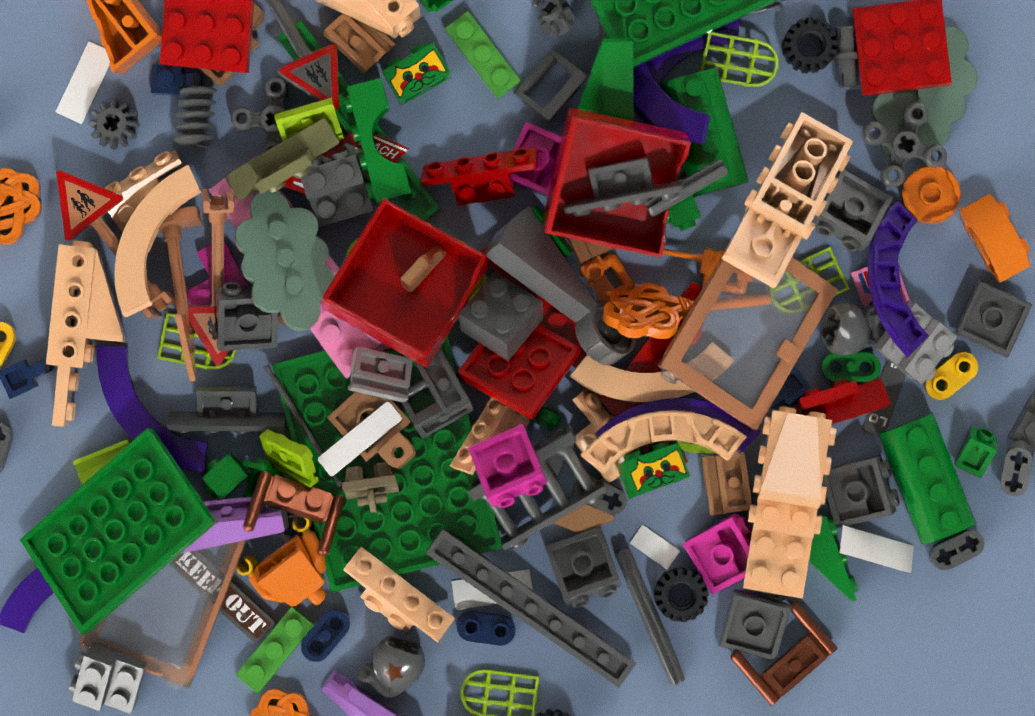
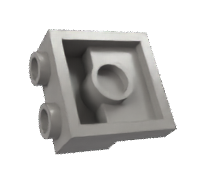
[874,300,957,384]

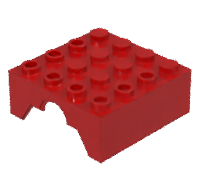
[542,107,691,258]
[321,198,488,369]

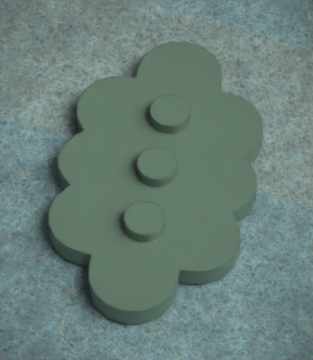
[871,27,978,159]
[235,190,335,331]

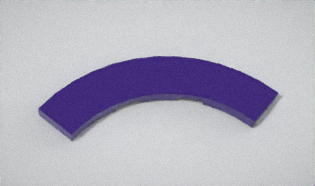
[633,19,739,124]
[633,62,711,145]
[868,200,929,357]
[97,345,208,472]
[594,398,761,454]
[0,568,54,633]

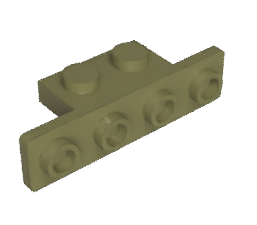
[225,118,339,200]

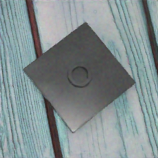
[953,280,1033,358]
[718,589,792,661]

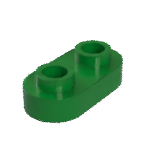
[820,352,881,382]

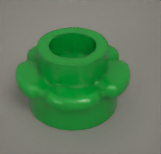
[535,406,562,431]

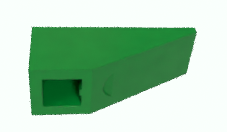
[809,515,858,601]

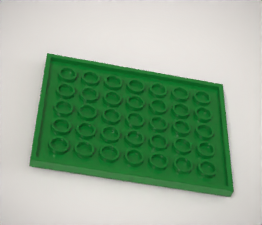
[272,336,503,593]

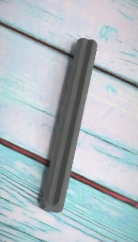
[615,547,685,685]

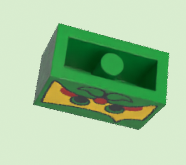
[382,42,452,106]
[617,441,690,499]

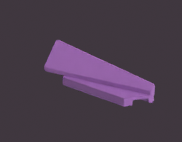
[182,497,285,553]
[322,670,404,716]

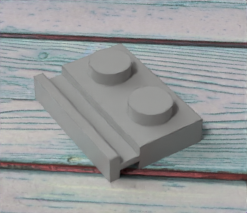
[348,346,413,403]

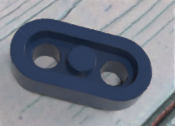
[301,608,350,662]
[457,611,515,646]

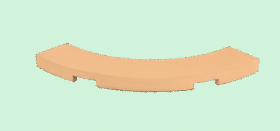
[114,165,202,318]
[570,342,734,404]
[580,410,747,474]

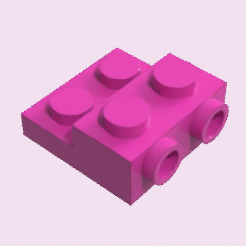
[510,122,562,198]
[468,424,548,508]
[683,512,752,595]

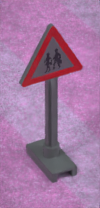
[265,0,339,111]

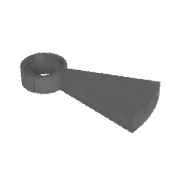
[485,207,636,365]

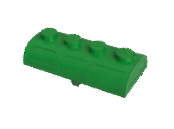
[661,68,749,198]
[878,412,976,544]

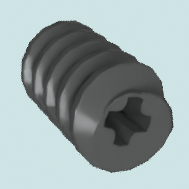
[174,85,217,148]

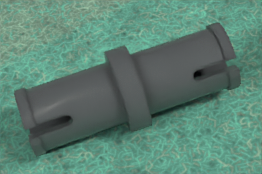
[834,26,858,88]

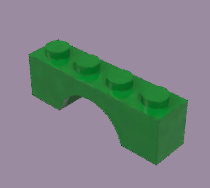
[343,78,412,205]

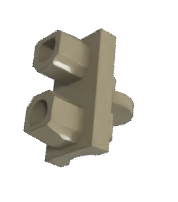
[342,462,399,513]

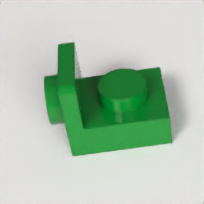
[954,426,998,478]

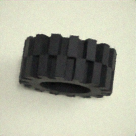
[782,17,838,74]
[654,567,709,622]

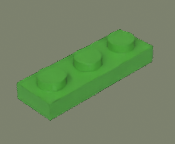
[445,11,521,100]
[236,606,315,693]

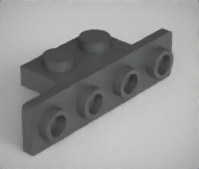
[564,156,685,216]
[166,386,287,434]

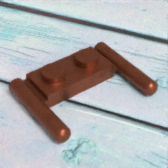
[243,471,345,556]
[730,600,838,706]

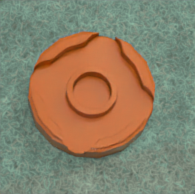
[901,166,961,224]

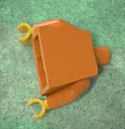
[236,518,326,606]

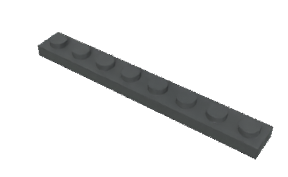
[426,528,636,687]

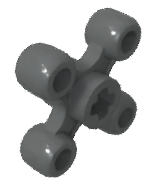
[231,76,289,153]
[861,102,947,187]

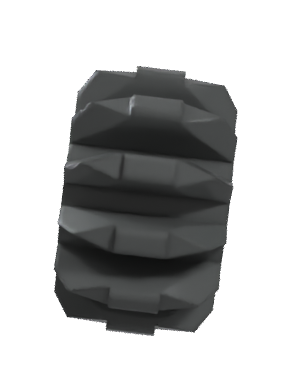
[88,99,140,150]

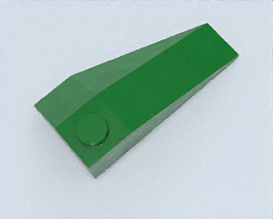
[578,38,634,121]

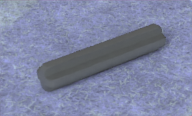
[645,159,728,216]

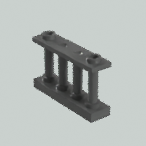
[468,424,607,550]

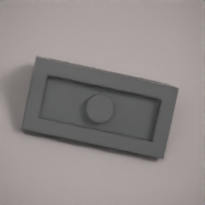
[513,49,587,124]
[402,378,474,439]

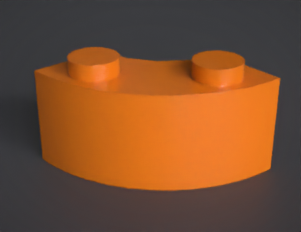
[959,193,1031,283]

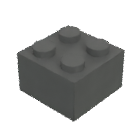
[459,271,543,361]

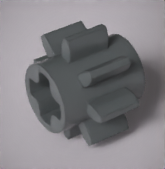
[537,0,576,36]

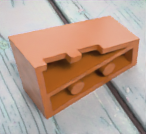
[86,0,162,74]

